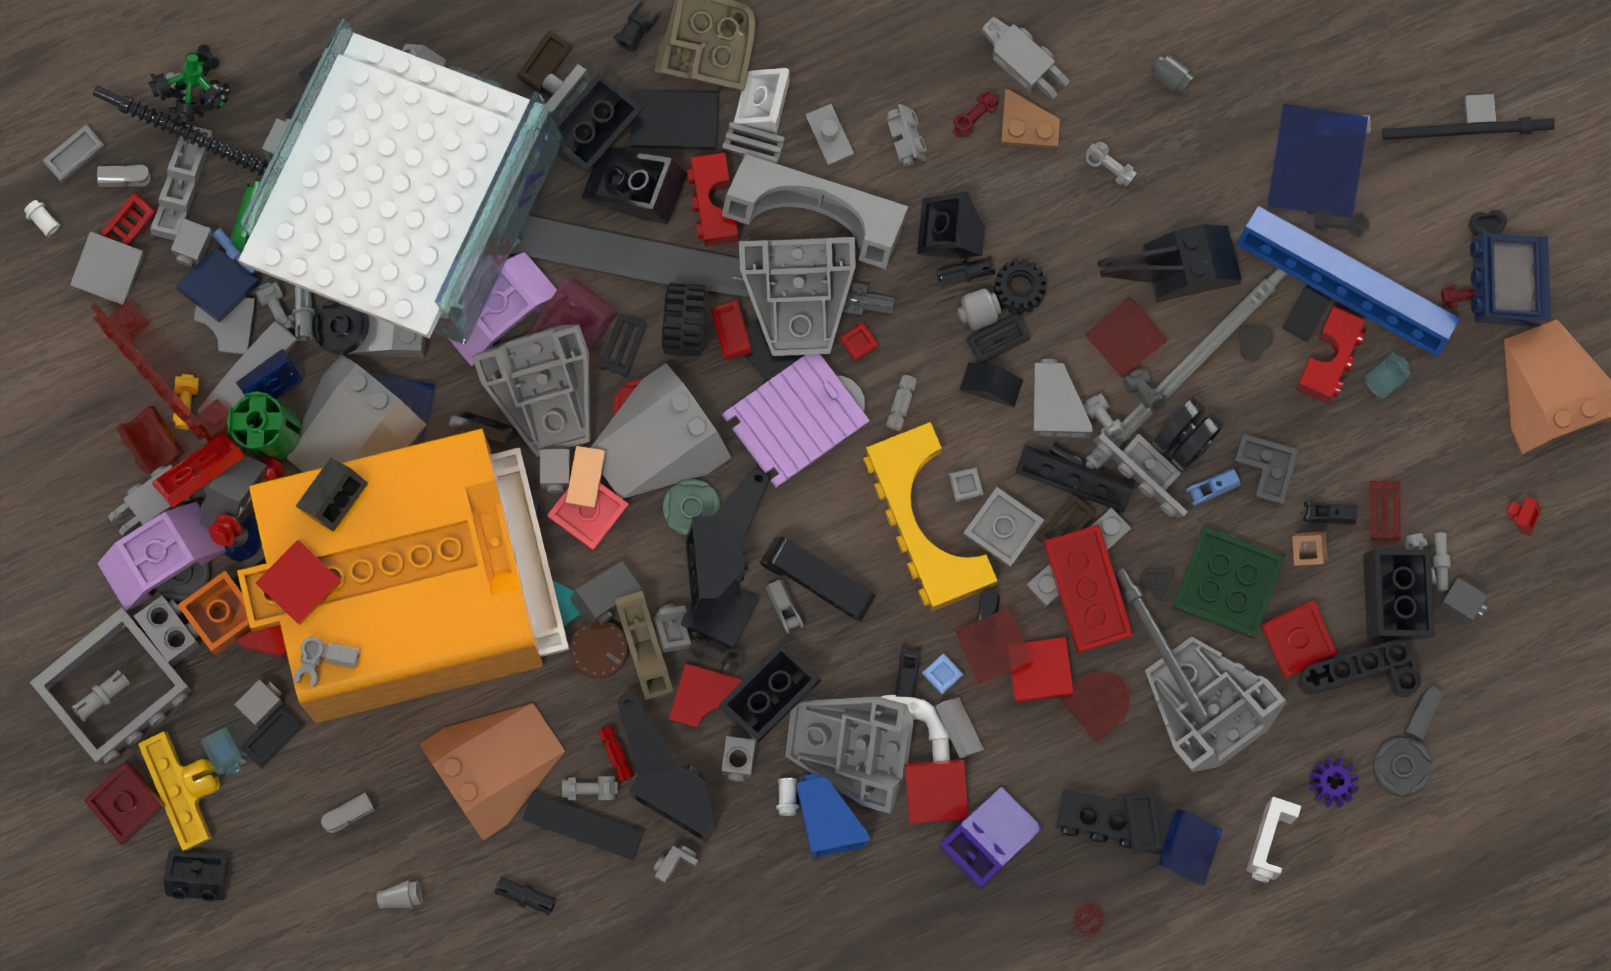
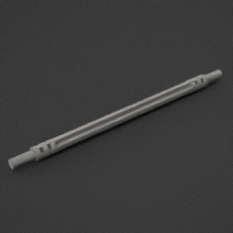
[1074,268,1288,488]

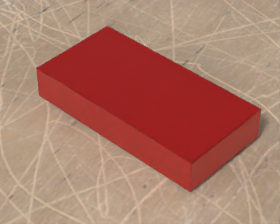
[711,299,753,361]

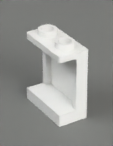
[1246,797,1301,883]

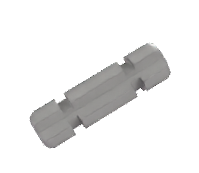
[886,375,917,431]

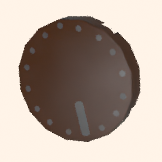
[570,622,628,679]

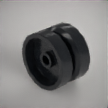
[1152,397,1224,471]

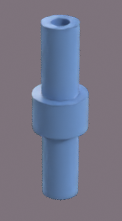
[212,228,258,276]

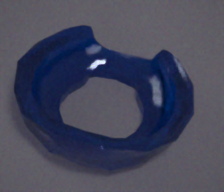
[223,516,262,561]

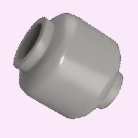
[957,289,1001,330]

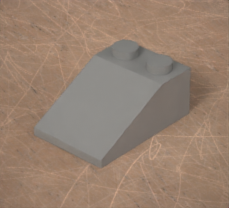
[346,314,426,358]

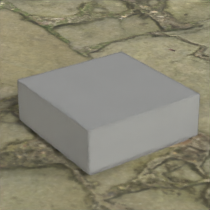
[1464,94,1496,124]
[948,467,984,503]

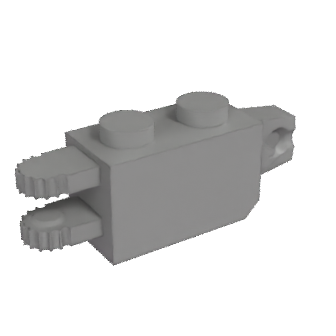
[982,17,1069,100]
[108,464,192,537]

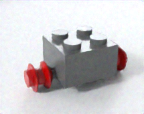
[200,454,284,546]

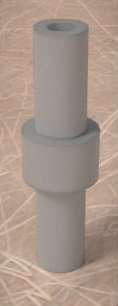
[1433,532,1451,592]

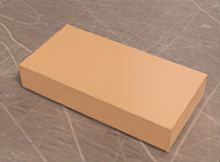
[566,446,606,509]

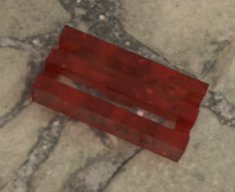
[1370,481,1401,541]

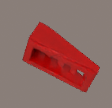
[99,193,157,246]

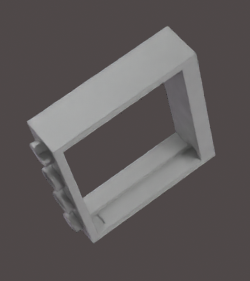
[30,607,192,766]

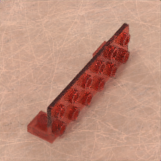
[91,300,229,442]

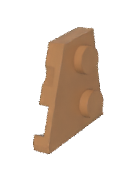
[1001,89,1060,150]

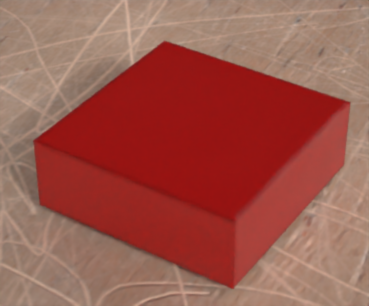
[839,322,879,363]

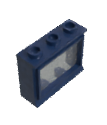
[1470,232,1551,327]

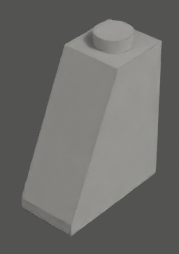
[1033,359,1092,438]

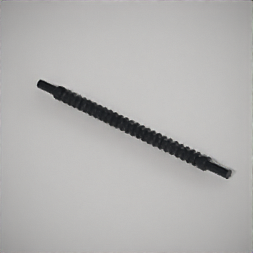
[93,85,282,183]

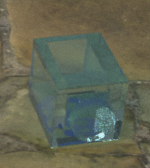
[200,727,246,776]

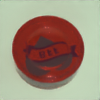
[1073,905,1103,935]

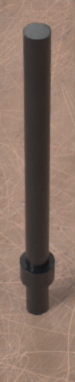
[1382,117,1555,140]

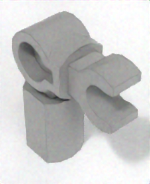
[294,637,360,687]

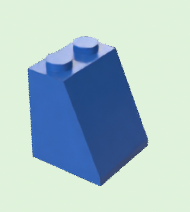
[797,774,870,859]

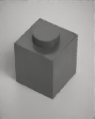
[1438,577,1488,625]

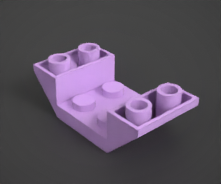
[436,252,561,367]
[97,501,227,612]

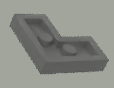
[1234,434,1299,506]

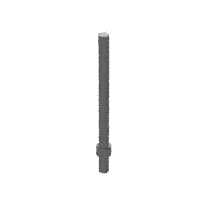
[1115,568,1209,722]

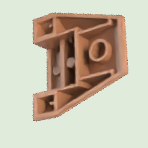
[1503,319,1611,455]
[419,703,565,842]

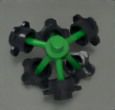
[148,44,231,122]

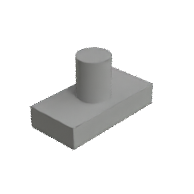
[542,64,592,123]
[805,104,854,168]

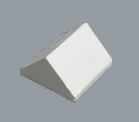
[734,68,790,134]

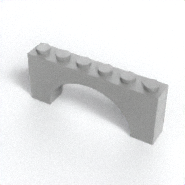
[722,154,908,269]

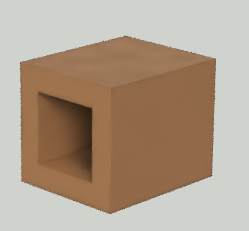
[1292,532,1328,566]

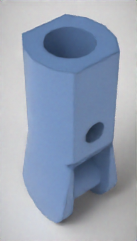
[1185,468,1241,507]

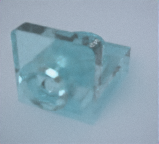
[1363,352,1411,401]

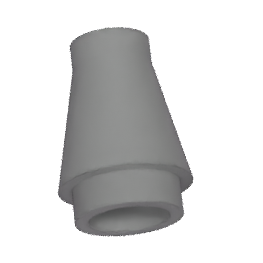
[377,879,423,909]

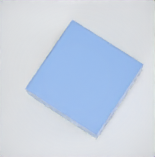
[922,653,964,695]

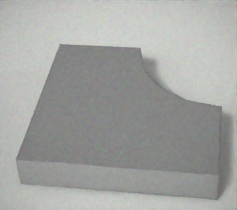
[194,298,256,356]

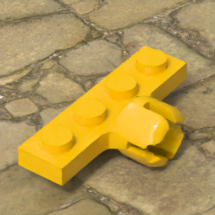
[138,731,220,851]

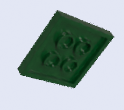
[1173,526,1285,639]

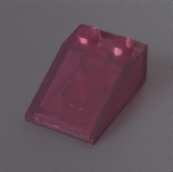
[528,277,619,352]

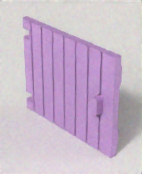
[722,354,870,488]

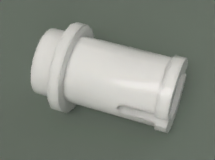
[24,200,60,237]
[776,778,799,816]

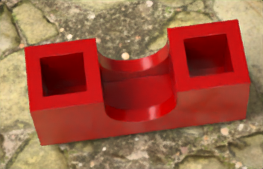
[687,153,739,247]
[1296,307,1366,404]

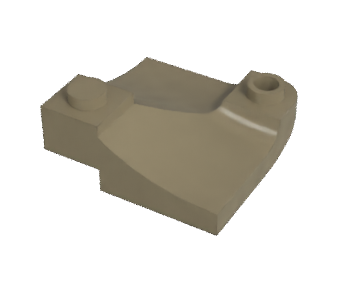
[654,0,755,91]

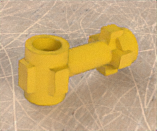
[173,374,199,430]

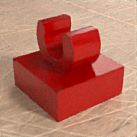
[1506,497,1542,536]

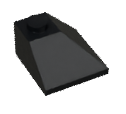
[917,192,985,259]

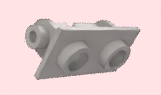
[886,104,927,166]

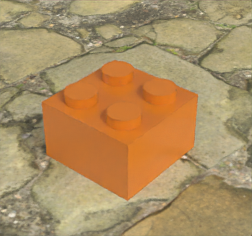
[177,571,252,657]

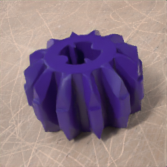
[1309,758,1359,808]

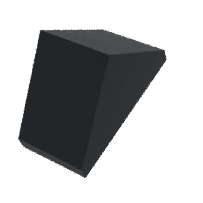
[959,363,1023,408]

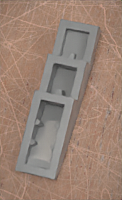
[150,124,212,240]
[197,321,298,430]

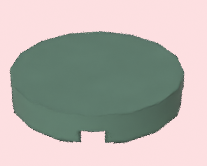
[663,479,720,536]

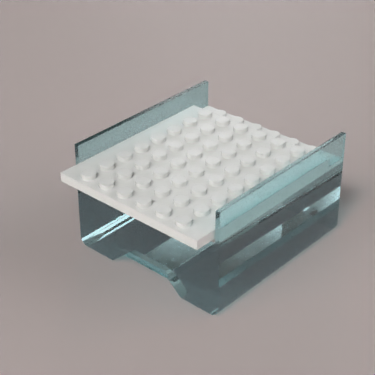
[238,18,563,344]

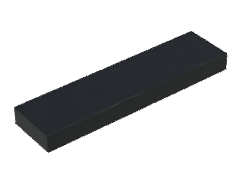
[1015,445,1135,513]
[522,792,643,861]

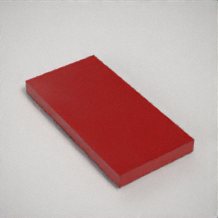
[1043,524,1133,653]

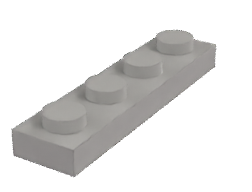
[1026,507,1131,607]

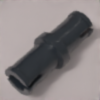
[495,876,557,916]

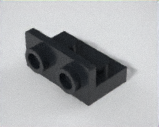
[163,850,229,901]

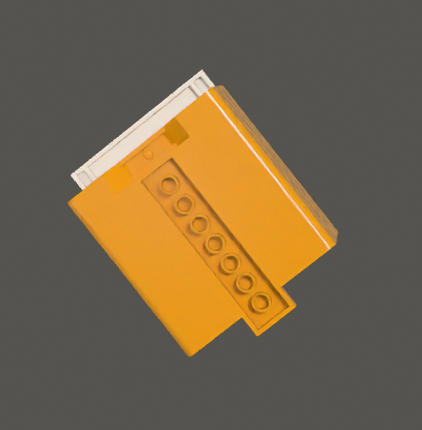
[237,428,569,723]

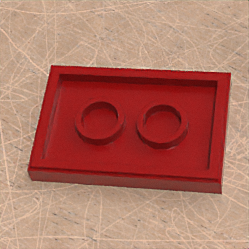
[151,433,245,508]

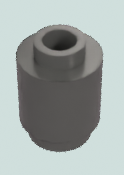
[1151,55,1195,95]

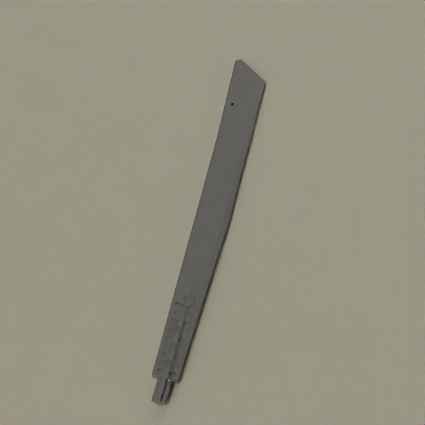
[488,207,895,316]

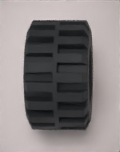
[662,282,708,357]

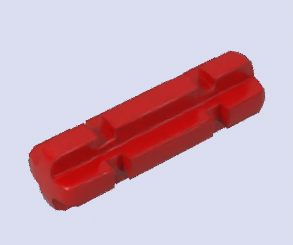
[599,726,634,783]

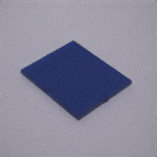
[1267,104,1369,219]

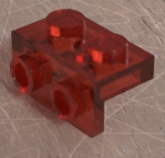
[116,406,185,474]

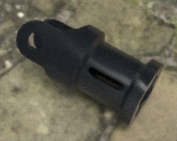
[613,0,660,52]

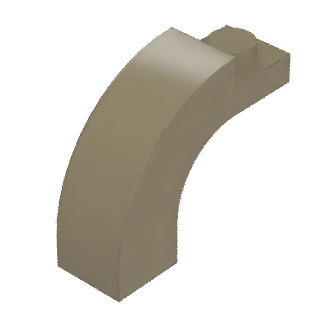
[614,591,673,700]

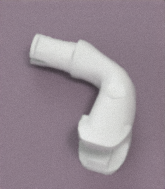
[881,695,951,762]

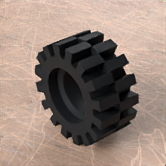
[994,259,1047,314]

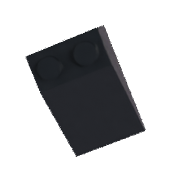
[581,148,687,224]

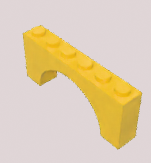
[863,422,997,612]

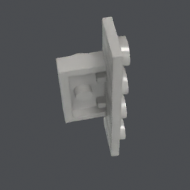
[1092,433,1188,519]

